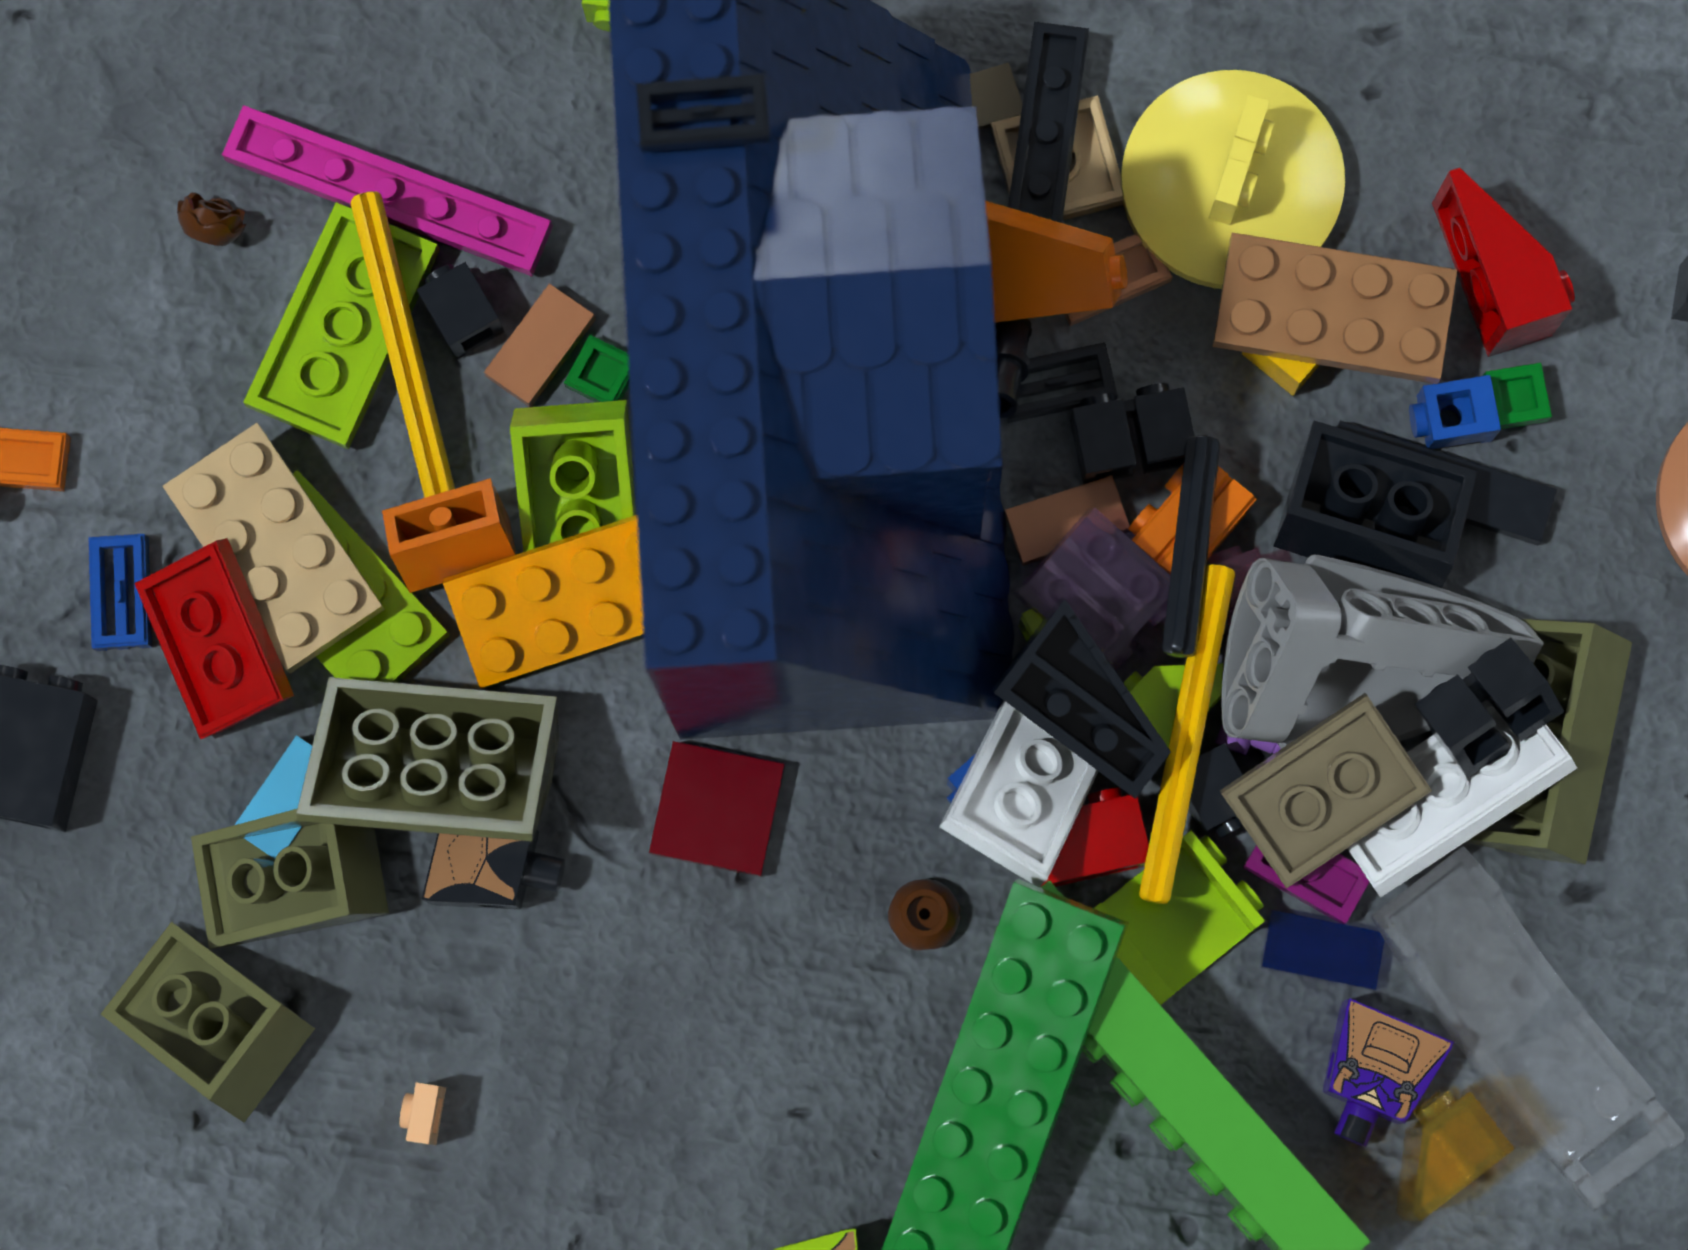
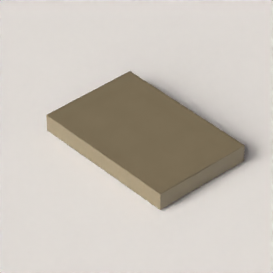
[1220,693,1432,889]

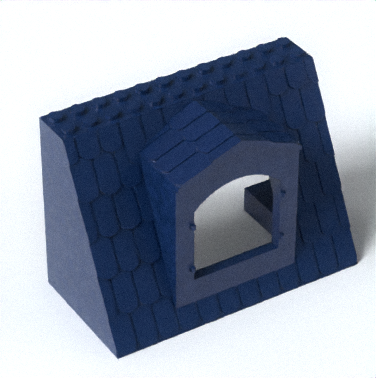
[609,0,1014,740]

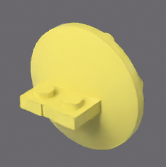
[1121,70,1345,289]

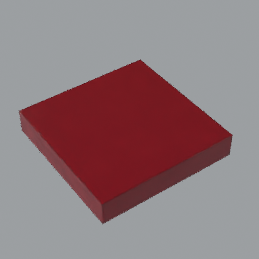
[649,741,785,877]

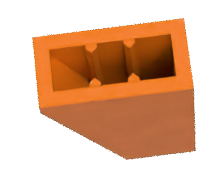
[985,200,1128,323]

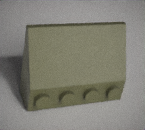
[296,677,559,841]

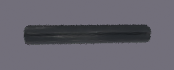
[1162,435,1220,658]

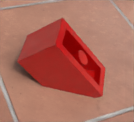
[1040,787,1149,888]

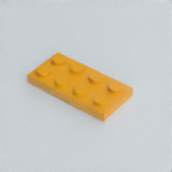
[443,515,643,689]

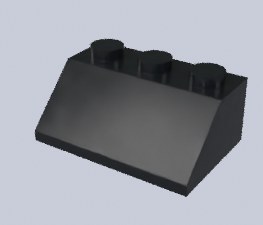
[1273,420,1478,588]

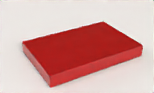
[134,538,295,740]

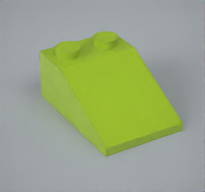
[510,400,636,552]

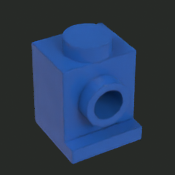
[1409,375,1501,449]

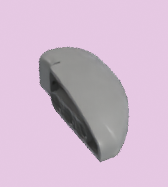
[1222,555,1544,749]

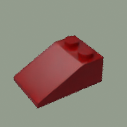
[1432,168,1575,357]

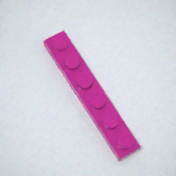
[222,105,553,277]

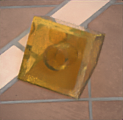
[1396,1089,1515,1222]

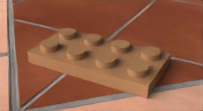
[1212,232,1457,384]

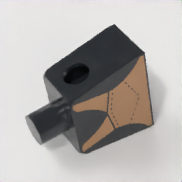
[422,829,565,910]

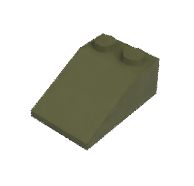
[191,808,389,949]
[101,922,315,1123]

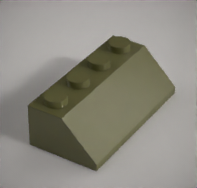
[1466,619,1632,865]

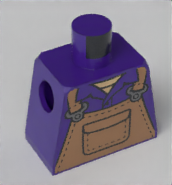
[1323,998,1454,1147]

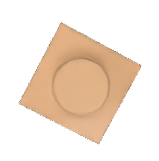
[399,1082,446,1145]

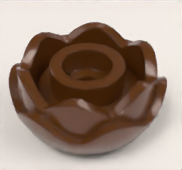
[177,192,247,246]
[888,879,961,950]

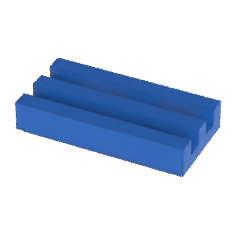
[88,534,152,651]

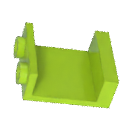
[1093,831,1265,1005]

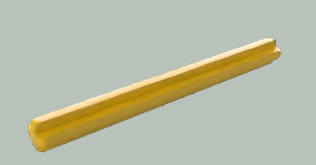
[350,191,455,498]
[1139,564,1235,904]

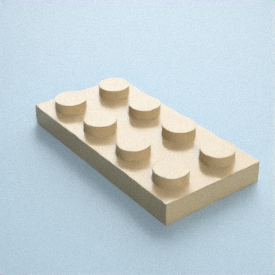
[162,423,385,674]

